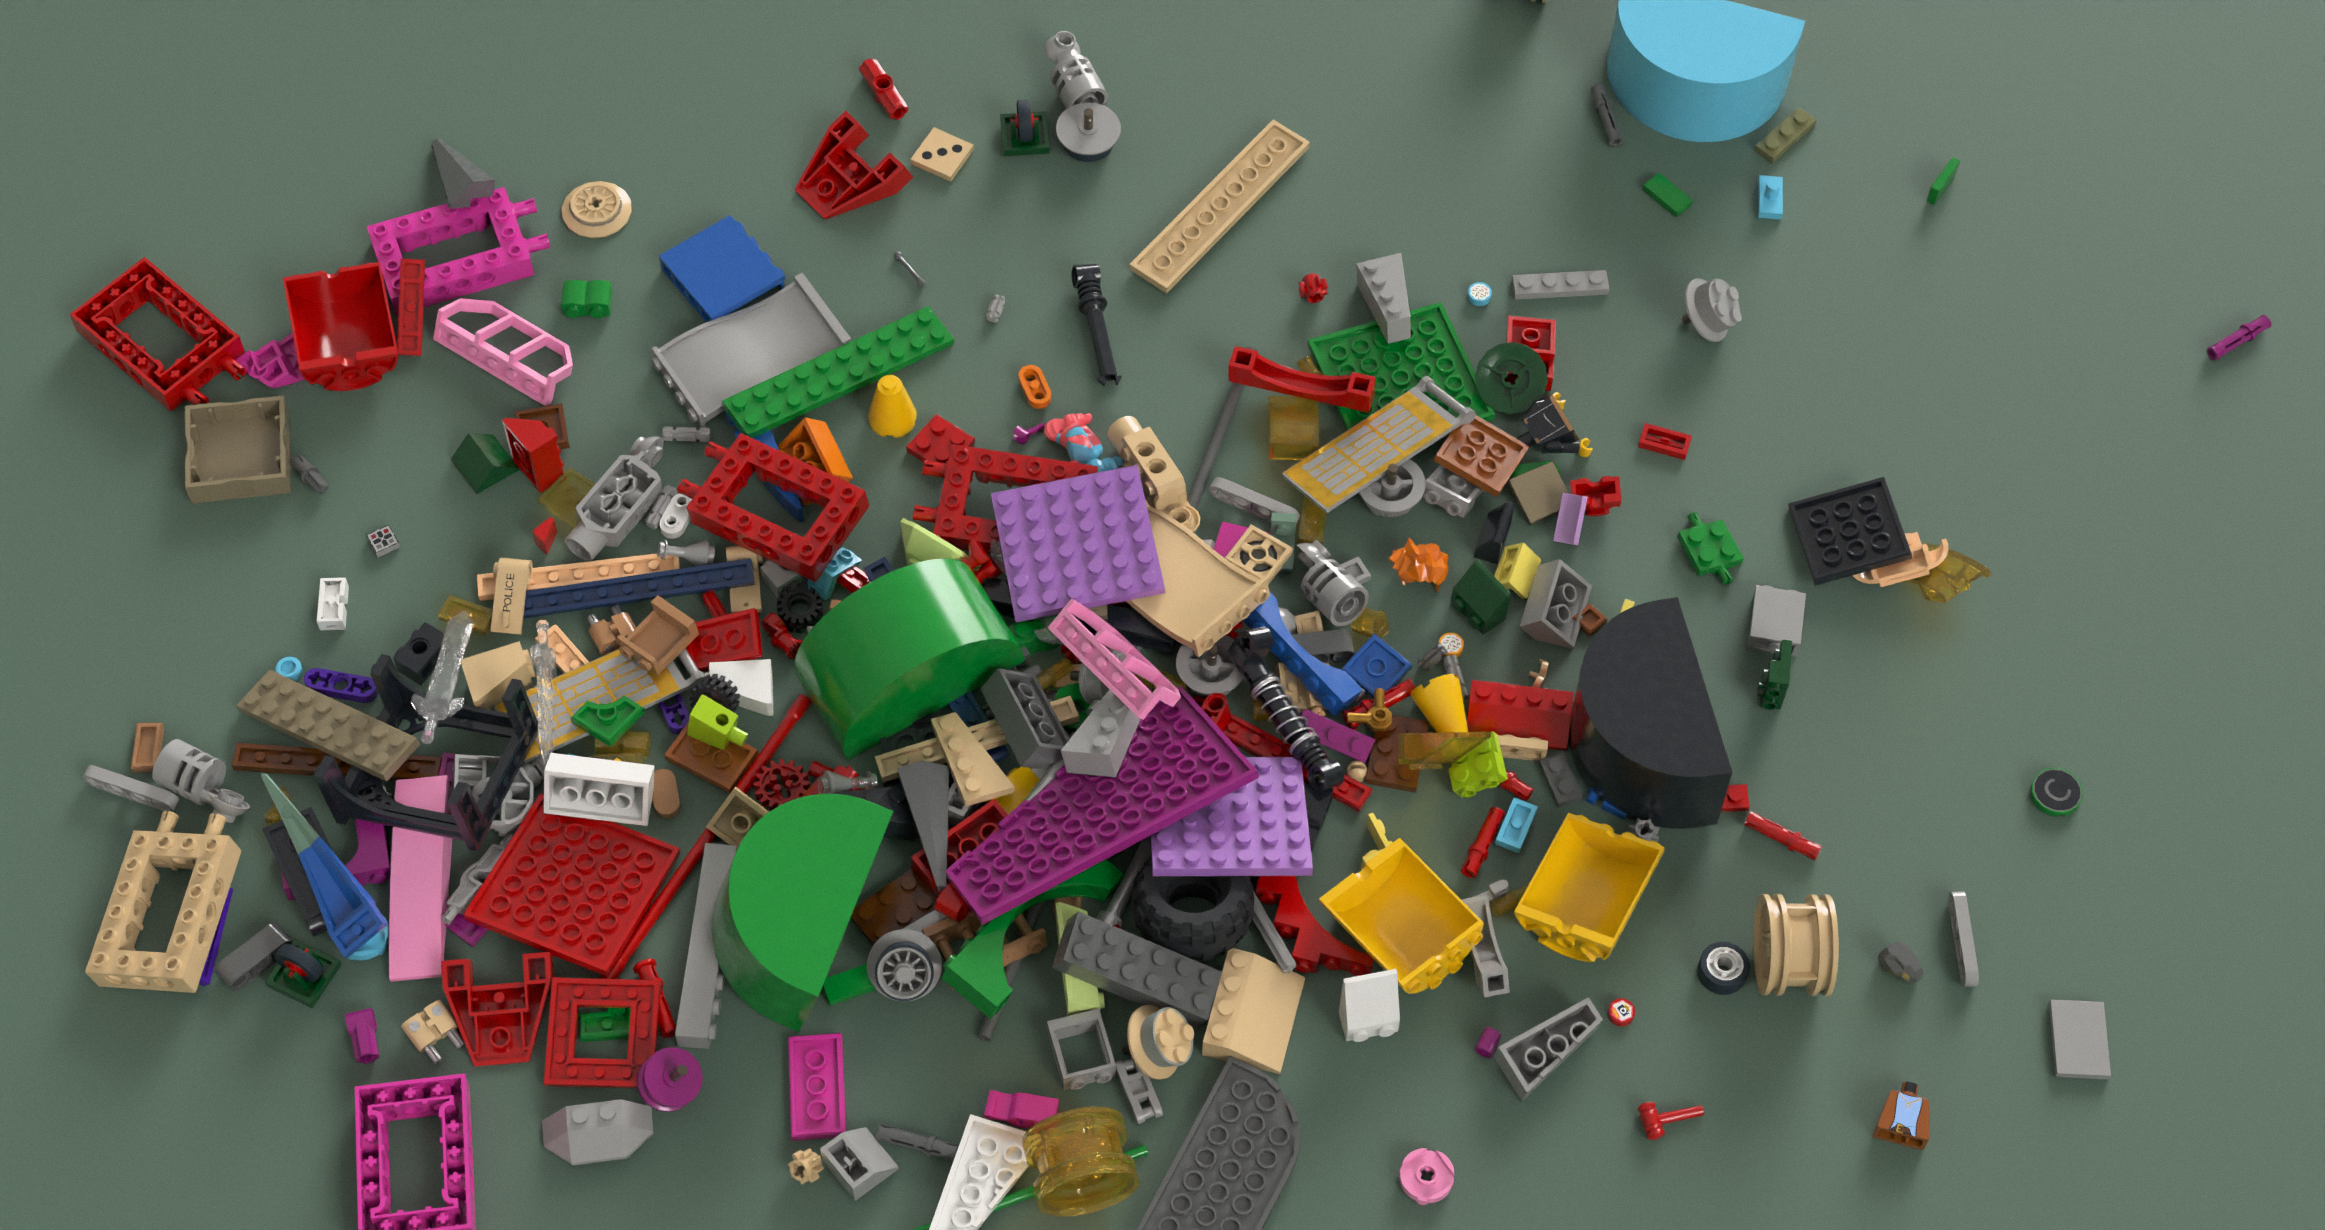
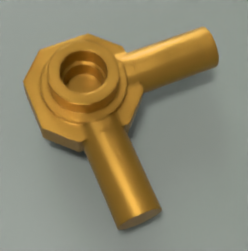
[1347,688,1392,732]

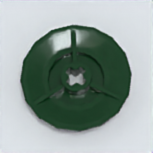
[1475,342,1548,414]

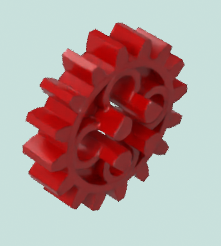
[753,759,810,811]

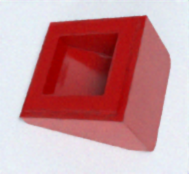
[532,517,557,555]

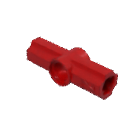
[859,58,908,120]

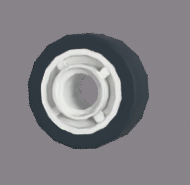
[1697,942,1750,995]

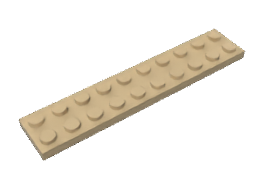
[1129,119,1310,294]

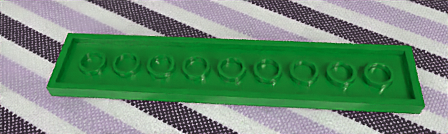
[722,306,954,438]

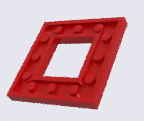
[544,977,661,1089]

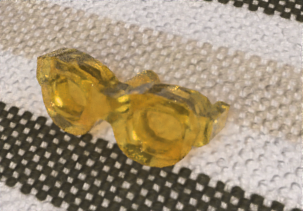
[265,786,291,824]

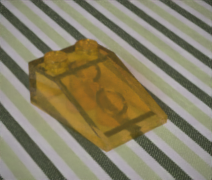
[1269,396,1319,460]
[1398,732,1491,769]

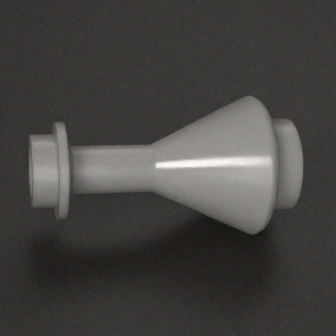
[657,540,715,566]

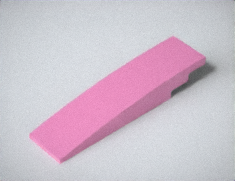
[389,775,452,982]

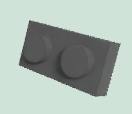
[1539,753,1582,808]

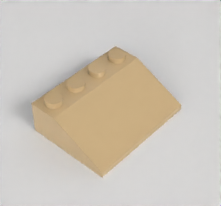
[1202,948,1305,1074]

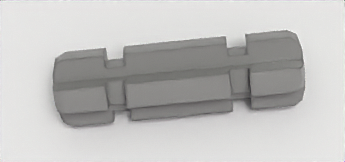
[662,426,711,442]
[645,485,677,529]
[1443,655,1468,701]

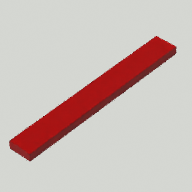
[1193,695,1372,812]

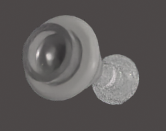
[817,770,878,794]

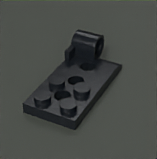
[262,807,333,937]

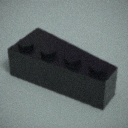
[832,786,919,841]

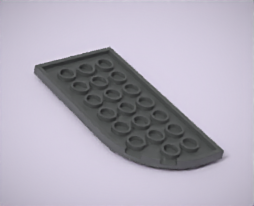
[1136,1056,1300,1230]

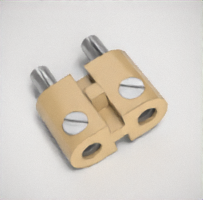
[401,1000,464,1064]

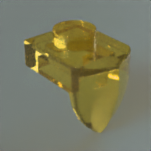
[1351,608,1389,638]

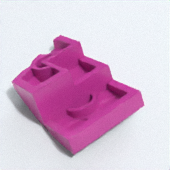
[236,332,304,389]

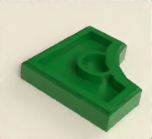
[571,696,645,747]

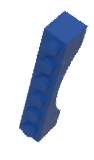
[1243,591,1363,717]

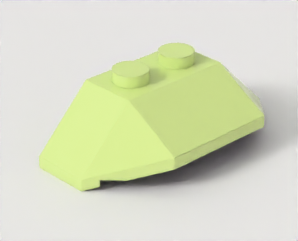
[900,518,984,580]

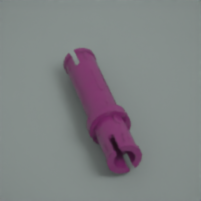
[2206,314,2271,361]

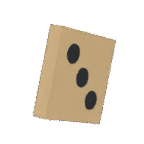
[910,127,974,182]

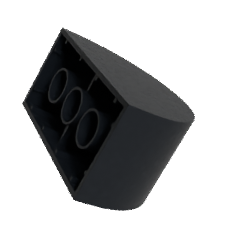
[1569,597,1733,829]

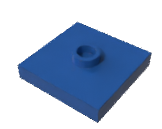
[1341,634,1413,699]

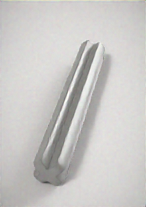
[1252,892,1296,973]

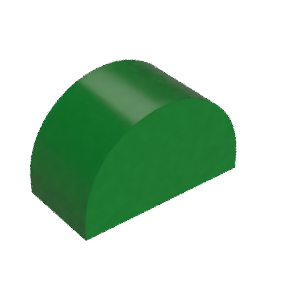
[795,559,1025,761]
[711,794,893,1032]

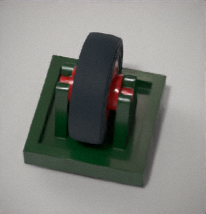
[1000,100,1050,156]
[265,939,342,1009]

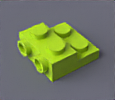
[1448,731,1508,798]

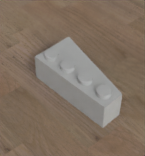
[1356,253,1411,344]
[1061,690,1140,777]
[1493,997,1603,1102]

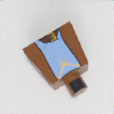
[1872,1081,1929,1150]

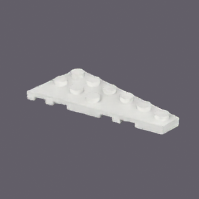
[929,1114,1048,1230]

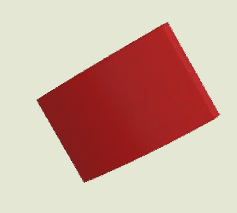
[1504,316,1556,391]

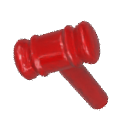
[1637,1102,1704,1140]

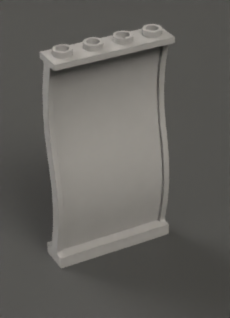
[651,273,851,427]

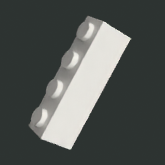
[544,753,655,826]

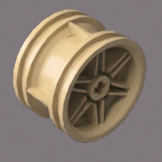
[1753,894,1839,996]

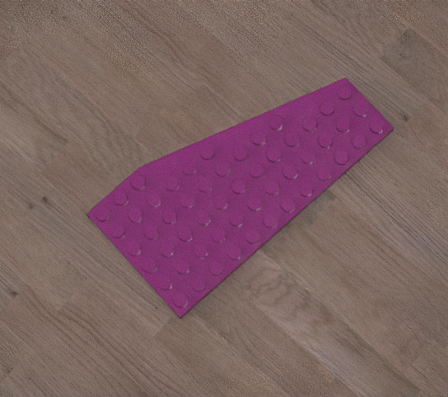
[945,686,1259,925]

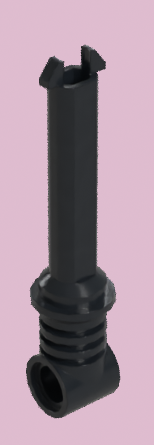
[1071,264,1122,386]

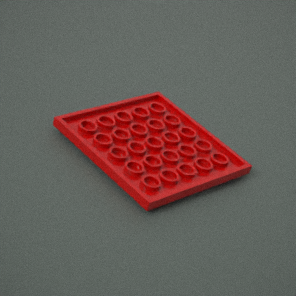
[463,794,681,977]

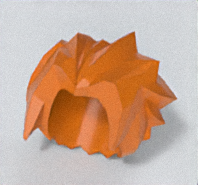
[1389,538,1449,592]

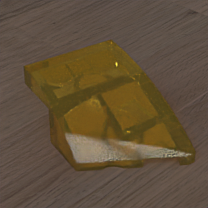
[1903,543,1991,603]

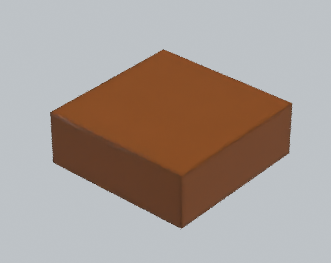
[1572,603,1608,637]

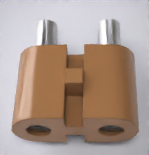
[588,605,636,656]

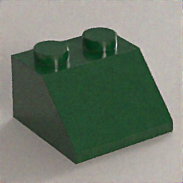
[1451,560,1511,635]

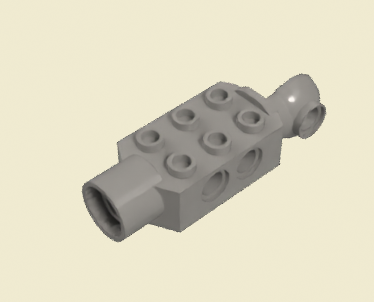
[564,436,664,562]

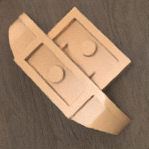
[1852,532,1949,587]

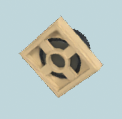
[1225,524,1293,585]

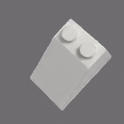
[1339,969,1400,1042]

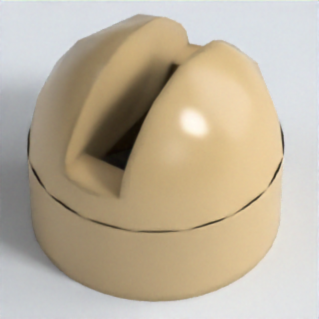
[1346,760,1367,783]

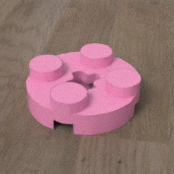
[1399,1148,1454,1205]

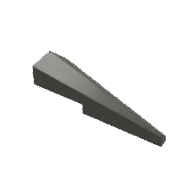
[431,138,495,209]
[897,761,950,892]

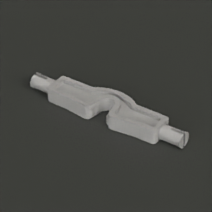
[441,834,513,925]

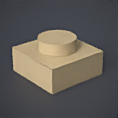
[1295,611,1324,634]

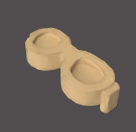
[1529,659,1548,688]

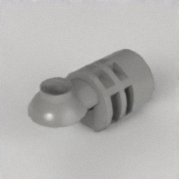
[1044,31,1108,109]
[1296,540,1369,626]
[152,739,250,823]

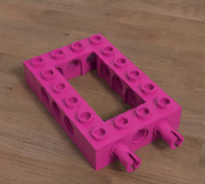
[366,187,551,315]
[355,1073,476,1230]

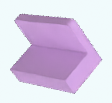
[1553,492,1588,546]

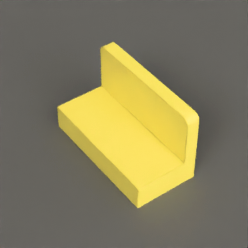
[1494,542,1541,599]

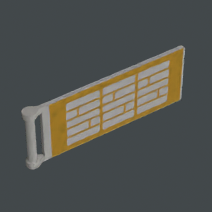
[1282,376,1476,513]
[494,649,705,763]

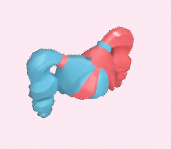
[1044,413,1124,472]

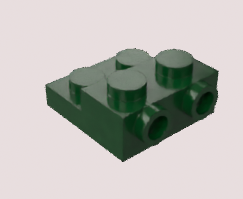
[1757,639,1792,710]

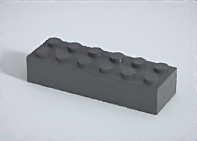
[1052,911,1222,1028]

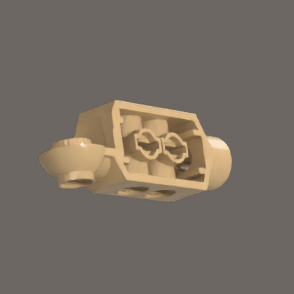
[1107,416,1200,533]

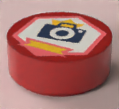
[1607,998,1635,1026]

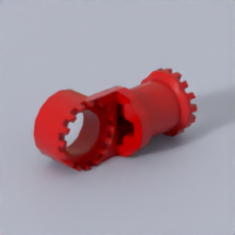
[760,612,803,659]

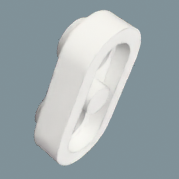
[660,494,692,539]

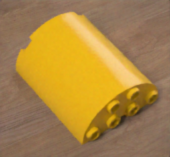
[1514,813,1664,962]
[1319,838,1484,994]

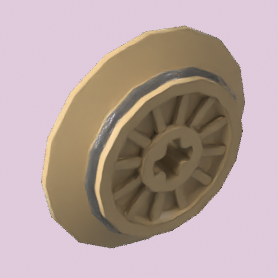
[562,181,632,239]

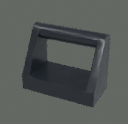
[1474,502,1515,564]

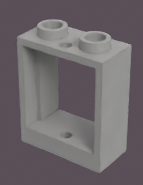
[1047,1008,1116,1090]

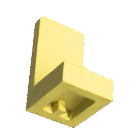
[1361,813,1393,870]

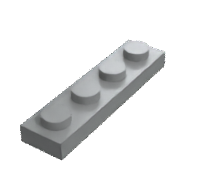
[1512,270,1609,300]

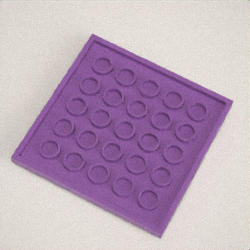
[991,465,1165,622]
[1150,757,1313,876]

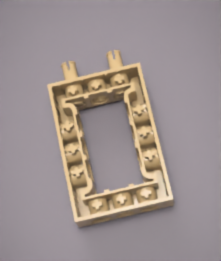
[85,811,242,993]

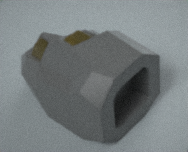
[1878,941,1923,983]

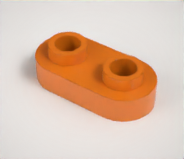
[1018,365,1051,409]

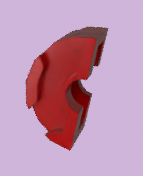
[1570,476,1622,516]

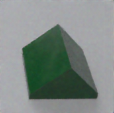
[451,433,519,494]

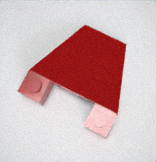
[794,110,913,220]
[441,952,555,1067]

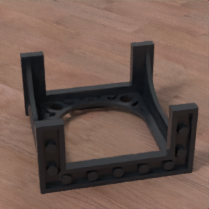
[314,654,540,852]

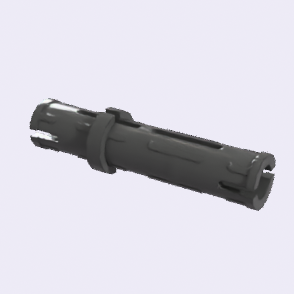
[1590,83,1624,147]
[876,1124,959,1161]

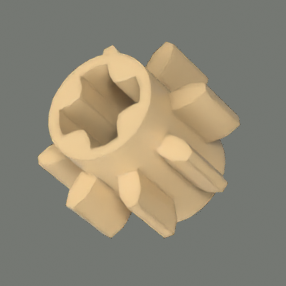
[788,1148,824,1185]

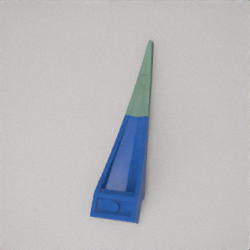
[261,773,388,957]

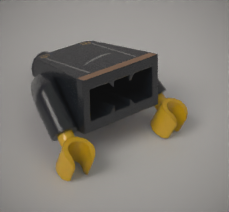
[1516,392,1593,457]

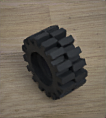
[777,584,823,633]
[689,674,740,712]

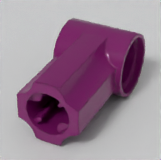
[345,1007,380,1064]

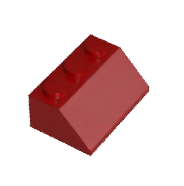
[502,418,565,493]

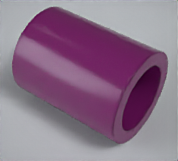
[1475,1027,1502,1058]

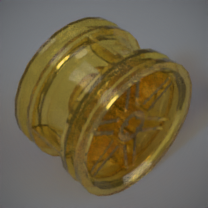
[1022,1107,1140,1216]

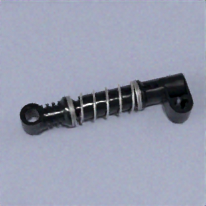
[1227,626,1344,791]

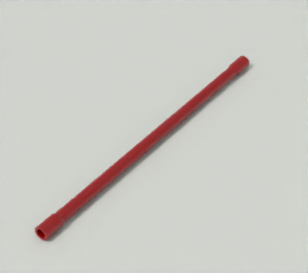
[599,694,812,979]

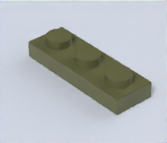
[1754,107,1817,164]

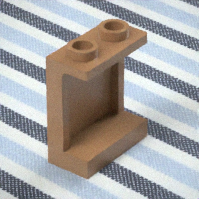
[617,595,699,676]

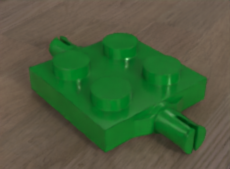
[1677,512,1744,585]

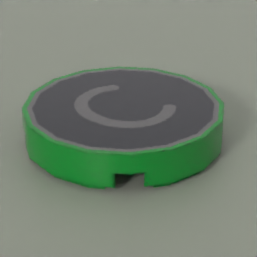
[2030,768,2083,817]

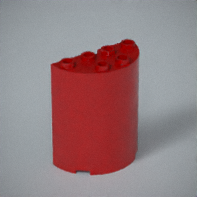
[283,262,398,391]

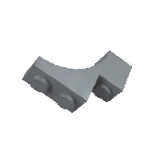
[1462,895,1510,997]

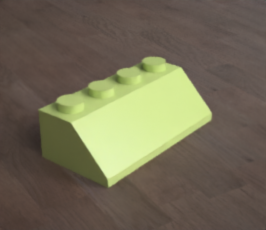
[1056,902,1105,1016]

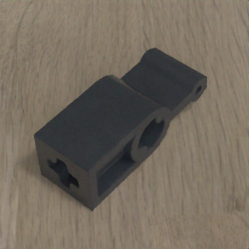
[1305,782,1334,852]

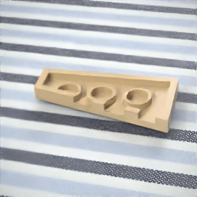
[931,712,1015,807]

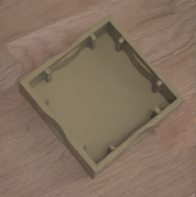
[185,395,291,504]

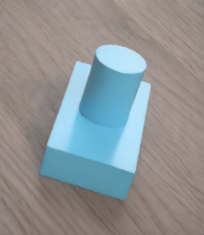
[1758,175,1783,220]

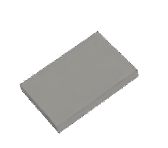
[2049,1000,2111,1080]

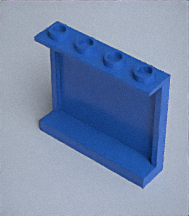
[659,215,786,322]

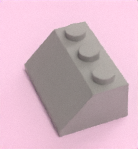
[1519,559,1592,648]

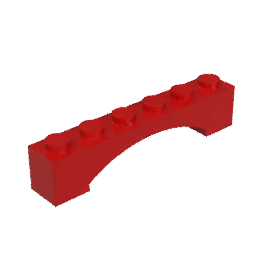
[1228,346,1376,413]

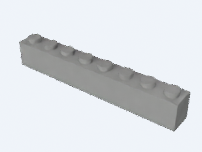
[675,843,737,1049]

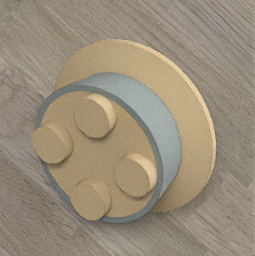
[1122,1005,1194,1080]

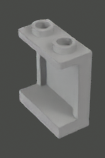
[1746,585,1806,657]

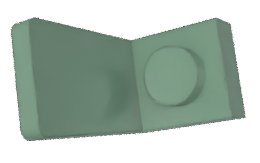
[1270,512,1297,572]

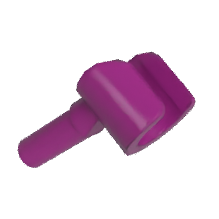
[1012,423,1045,444]

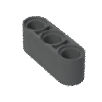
[1292,629,1355,664]
[215,923,293,991]

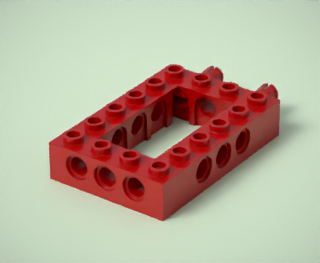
[69,257,246,412]
[677,433,869,582]
[913,444,1098,556]

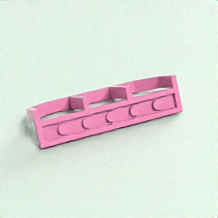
[433,298,573,406]
[1048,598,1181,720]

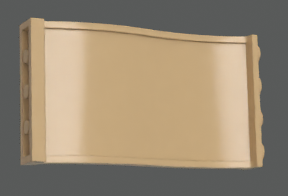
[1126,499,1270,657]

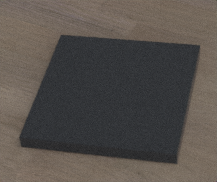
[1788,477,1912,586]

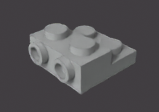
[1423,465,1484,518]

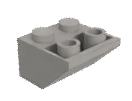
[820,1127,899,1201]

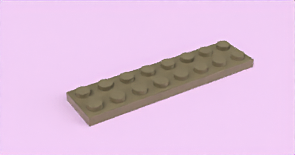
[236,670,420,782]

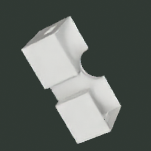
[317,578,349,630]

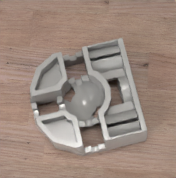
[451,754,534,837]

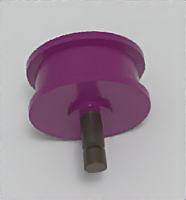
[637,1047,703,1112]

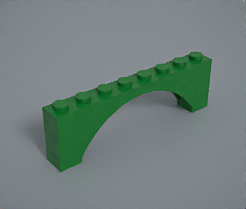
[942,859,1125,1019]

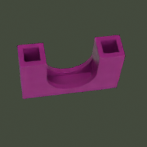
[281,819,391,900]

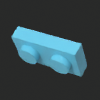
[1495,798,1538,853]

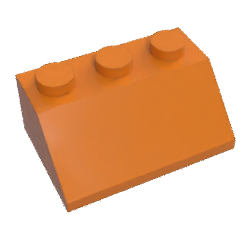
[777,418,853,505]

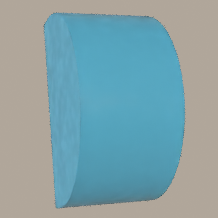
[1607,0,1805,142]

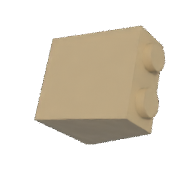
[460,641,536,710]

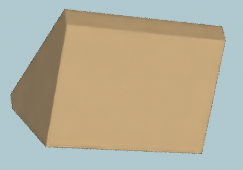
[706,787,769,849]

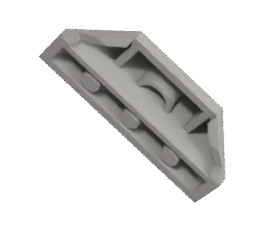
[542,1099,654,1166]

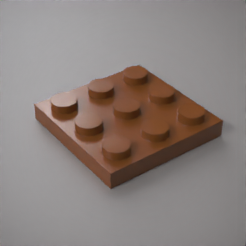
[1433,415,1530,498]

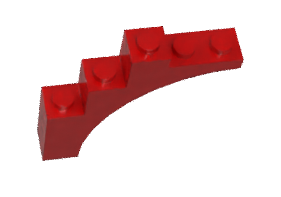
[1256,876,1374,976]

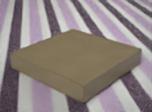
[1508,462,1568,525]

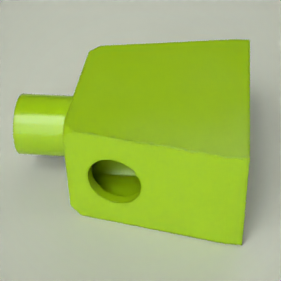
[687,694,749,750]

